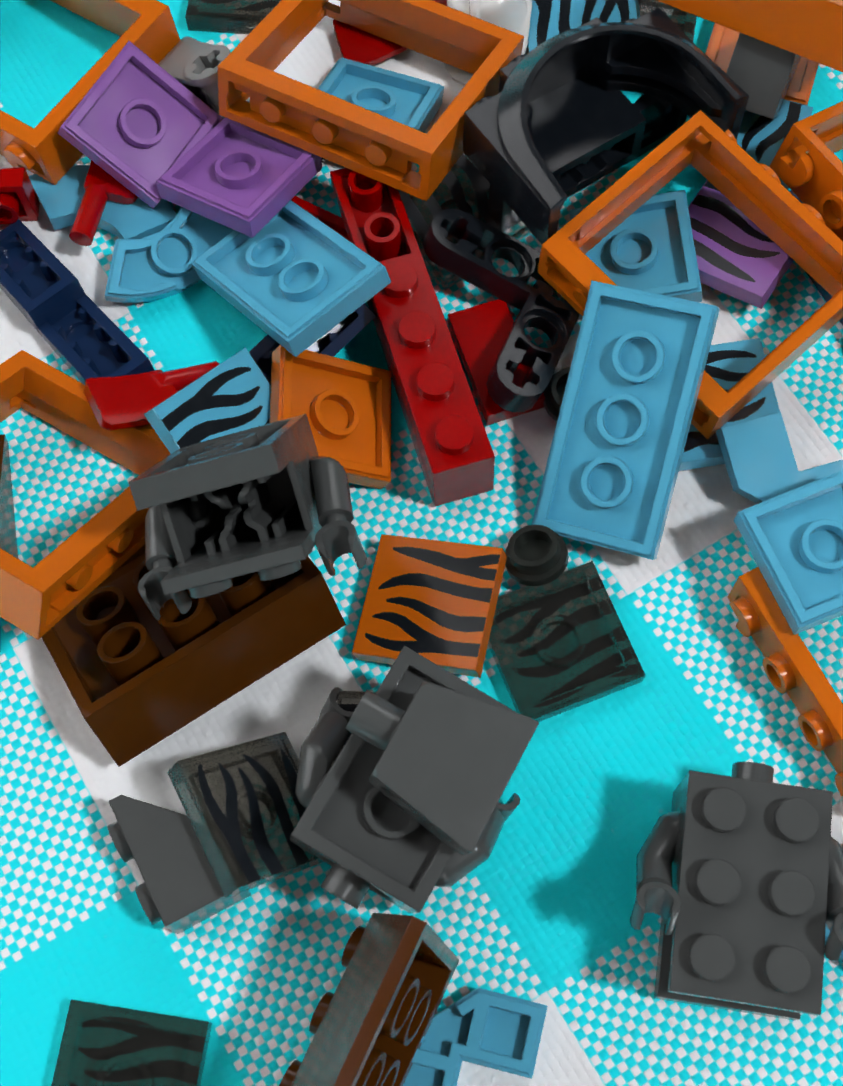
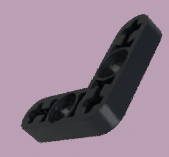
[423,208,580,412]

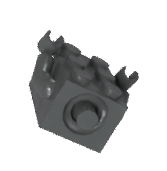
[128,414,367,621]
[290,645,520,913]
[630,762,843,1020]

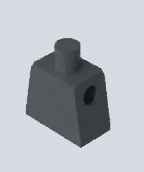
[345,681,539,856]

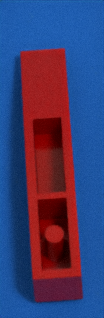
[330,168,495,507]

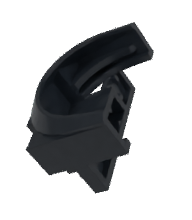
[463,7,749,245]

